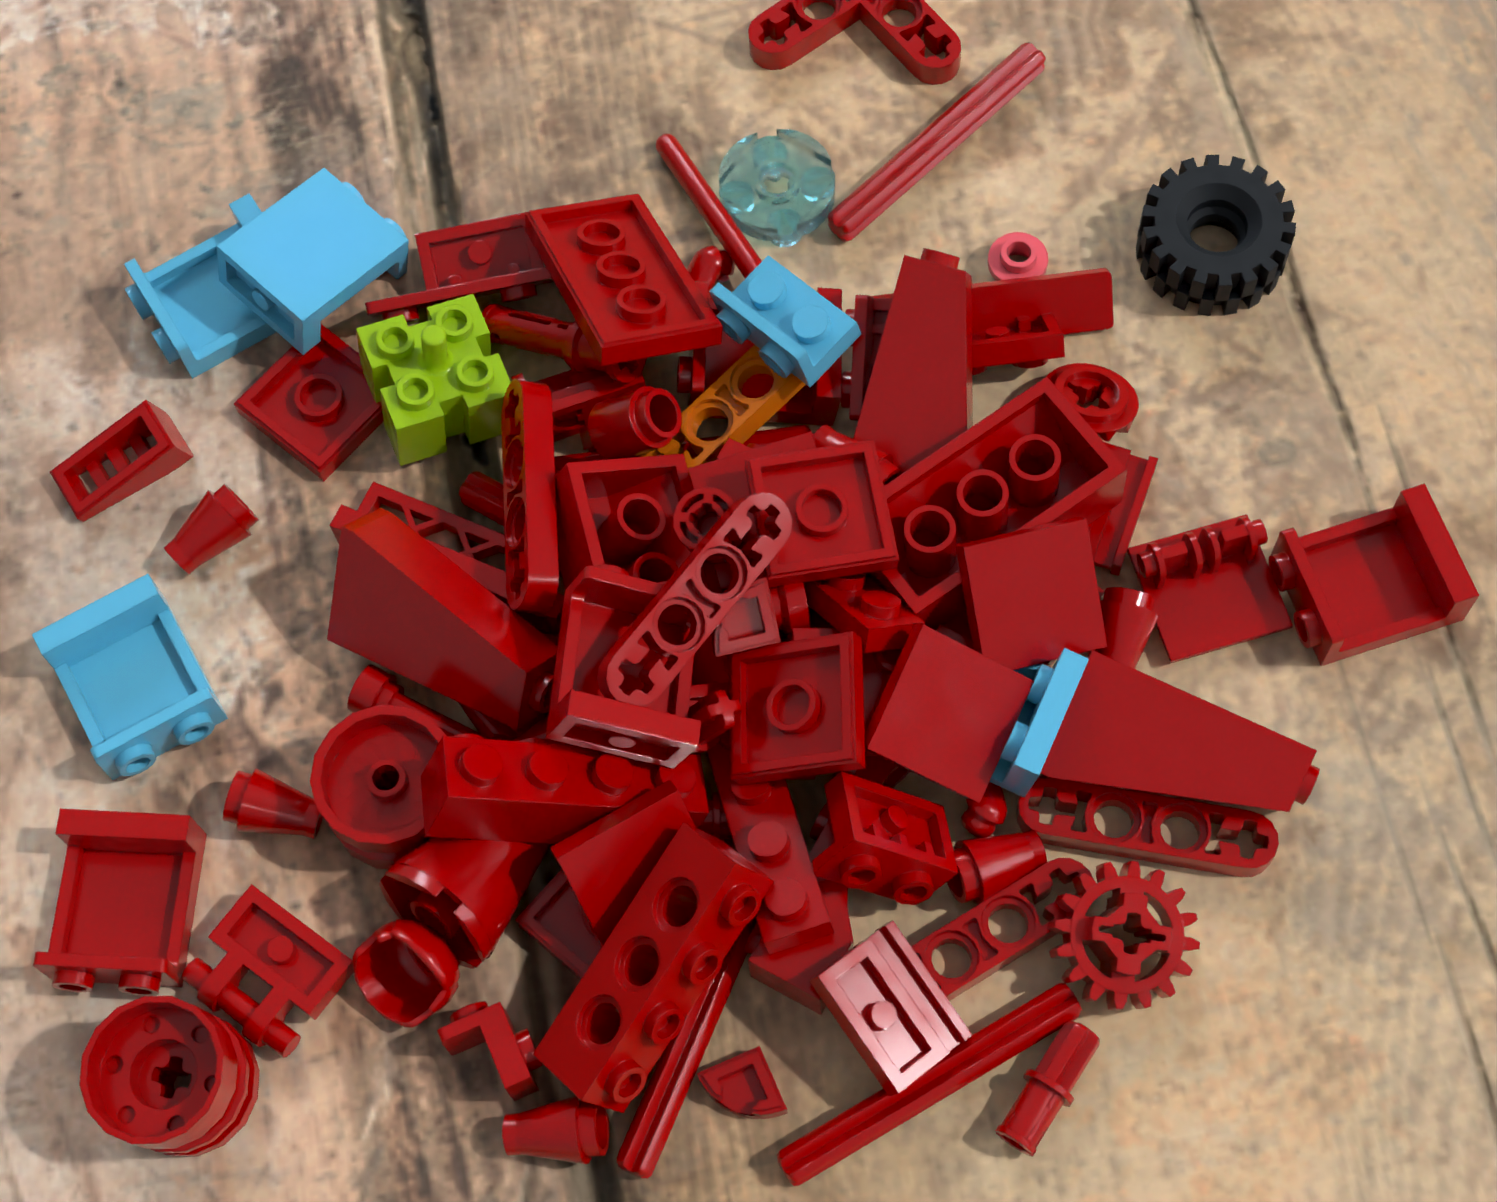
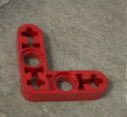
[748,0,961,85]

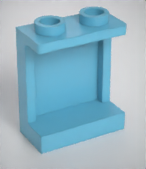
[217,168,409,355]
[124,193,276,379]
[32,574,228,780]

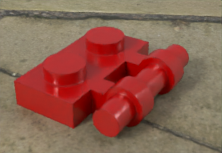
[181,884,354,1058]

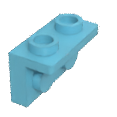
[709,255,861,387]
[990,648,1089,797]

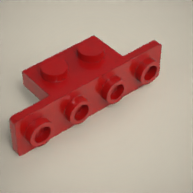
[365,212,554,322]
[871,268,1114,375]

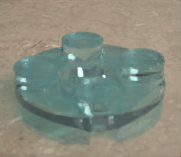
[719,129,835,247]

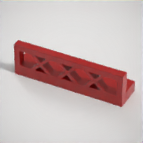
[329,481,564,634]

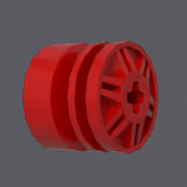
[79,996,260,1157]

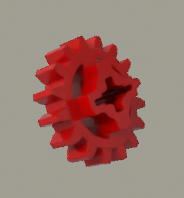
[1047,861,1200,1011]

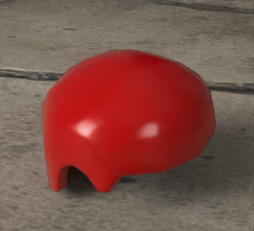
[352,919,460,1028]

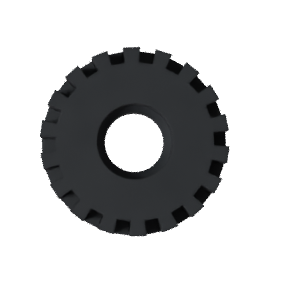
[1136,155,1296,316]

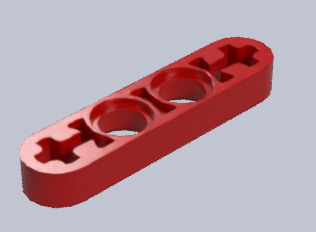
[501,379,559,614]
[597,492,792,707]
[1016,778,1279,877]
[911,858,1093,1001]

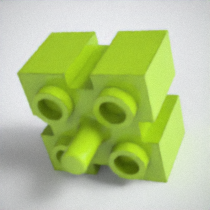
[356,294,511,466]

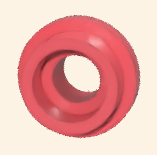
[988,232,1048,281]

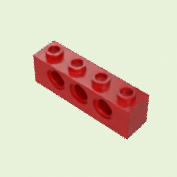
[533,822,774,1113]

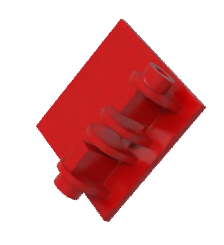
[1127,514,1293,663]

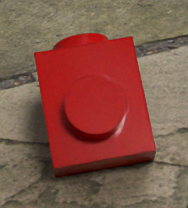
[437,1001,543,1102]

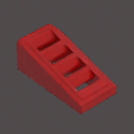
[50,400,194,522]

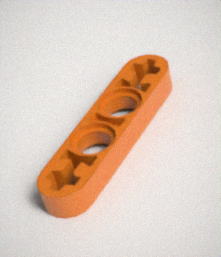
[638,345,806,482]

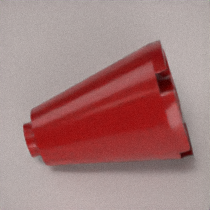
[379,837,550,969]

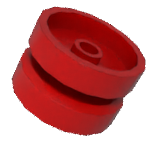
[310,704,447,869]

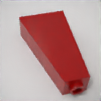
[853,248,973,473]
[327,508,558,730]
[1040,650,1320,812]

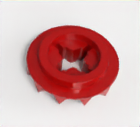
[1046,363,1139,442]

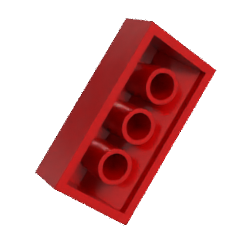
[867,377,1127,630]
[555,453,730,700]

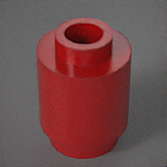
[588,386,682,459]

